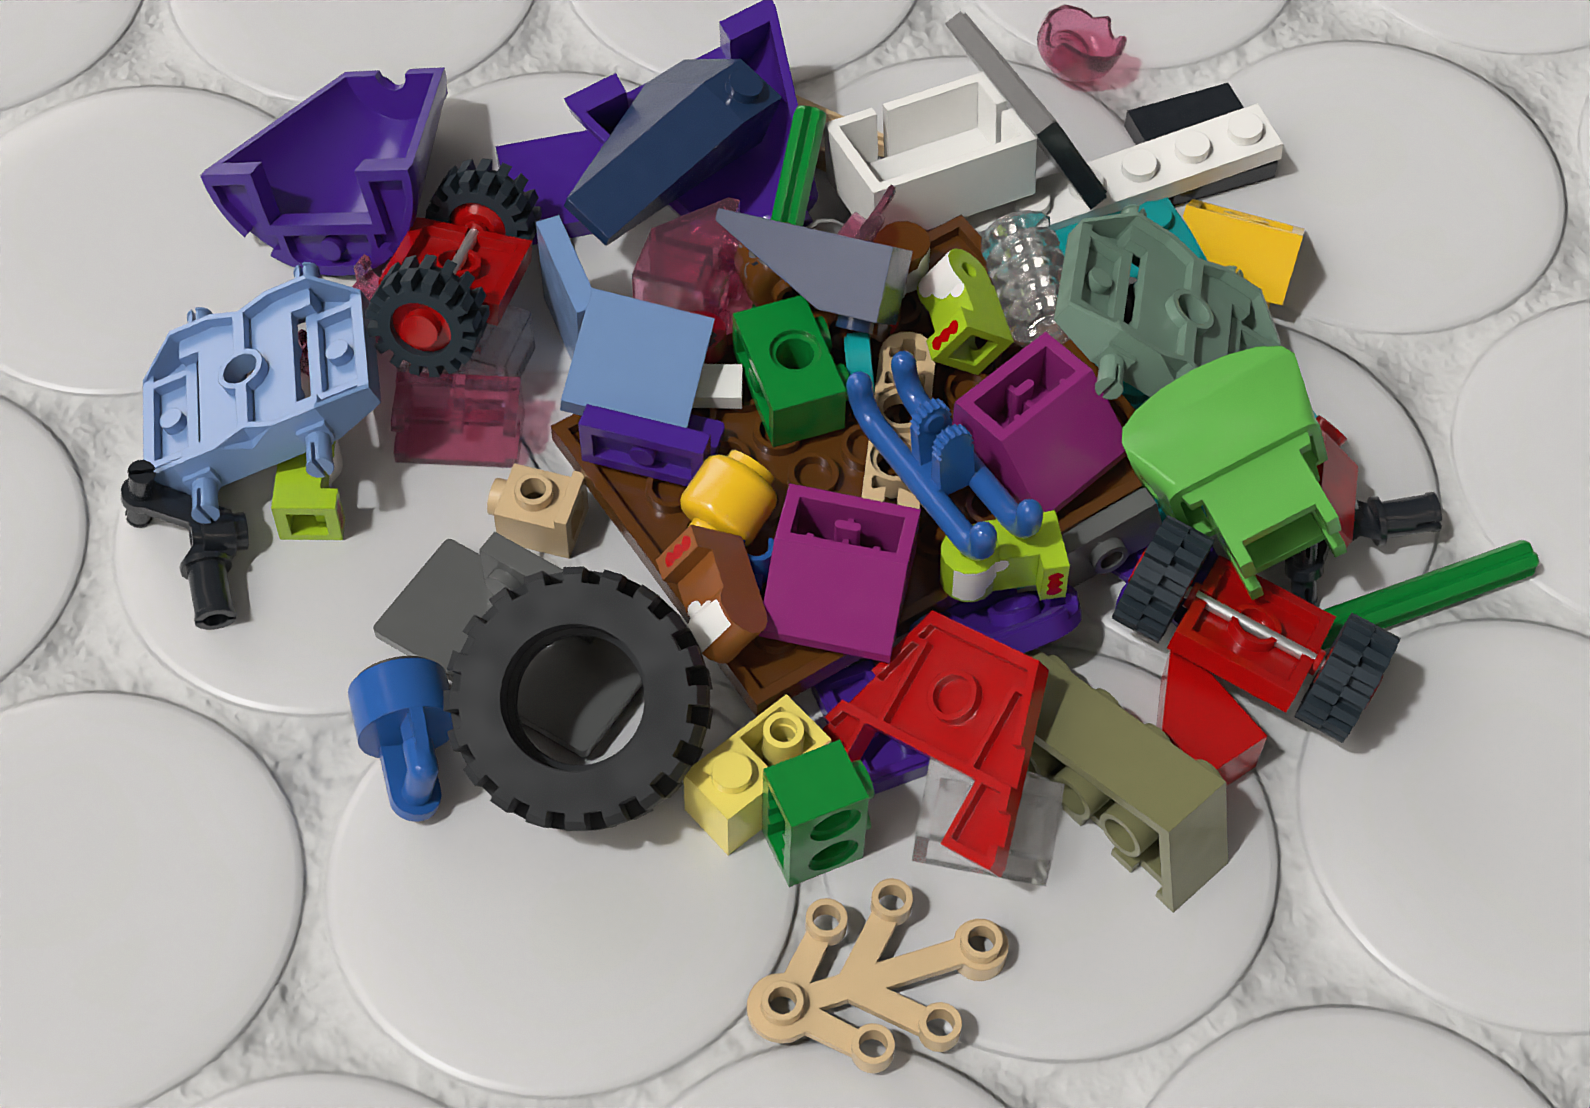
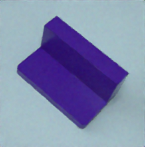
[578,404,725,486]

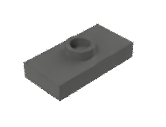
[1062,488,1162,588]

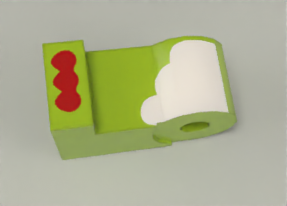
[917,248,1014,375]
[271,440,345,540]
[940,510,1070,602]

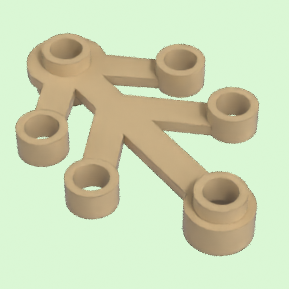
[747,878,1009,1073]

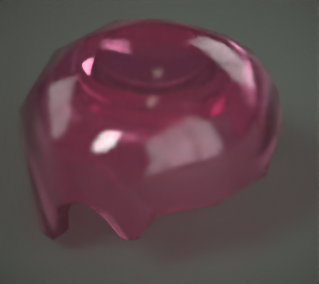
[1037,4,1127,83]

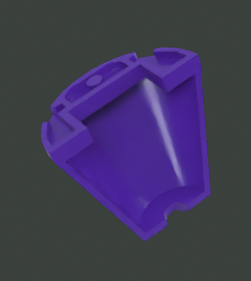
[564,0,818,265]
[200,67,448,276]

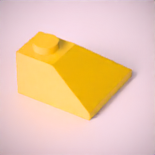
[1183,199,1305,309]

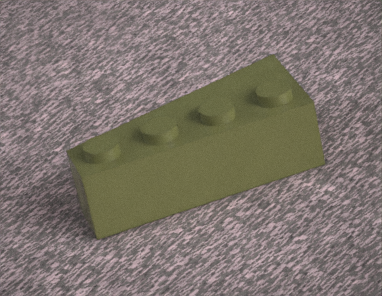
[1024,648,1228,913]

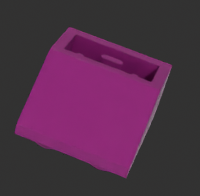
[952,332,1127,513]
[759,484,921,663]

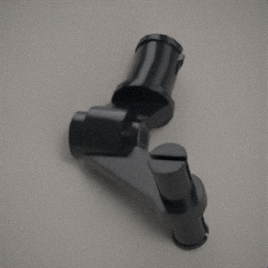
[121,460,249,630]
[1285,492,1442,605]

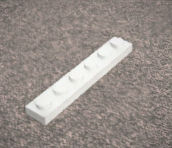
[965,103,1283,251]

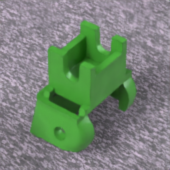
[1122,346,1347,600]

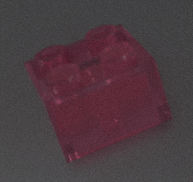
[632,197,744,334]

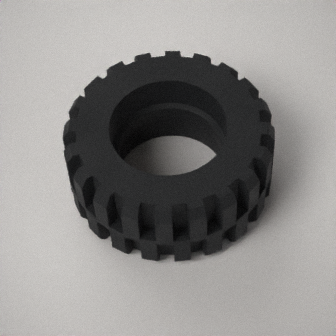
[443,566,713,831]

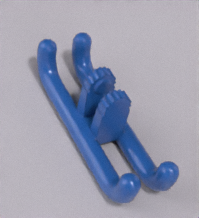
[847,351,1043,561]

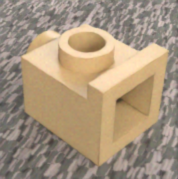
[487,463,589,559]

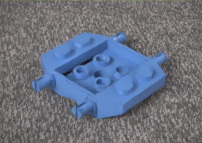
[143,262,381,524]

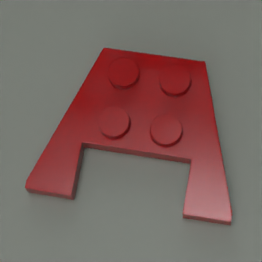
[822,610,1049,878]

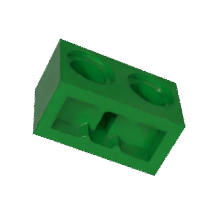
[762,740,875,887]

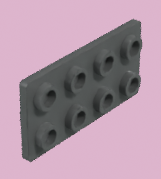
[373,531,643,757]

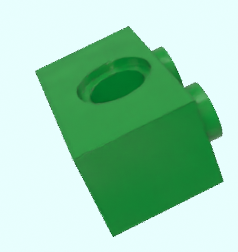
[733,295,849,448]

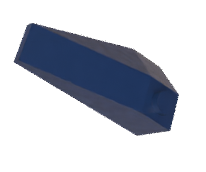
[564,59,782,246]

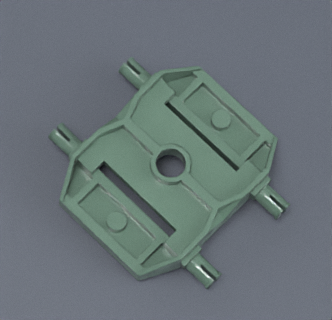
[1054,204,1281,400]

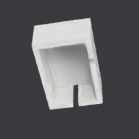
[824,72,1037,241]

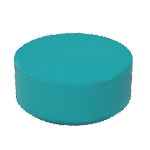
[844,332,875,393]

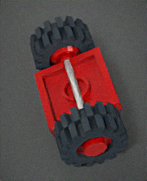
[365,158,542,377]
[1112,515,1401,743]

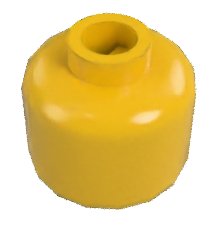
[680,450,777,546]

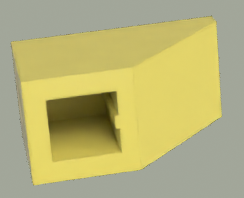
[683,694,831,855]

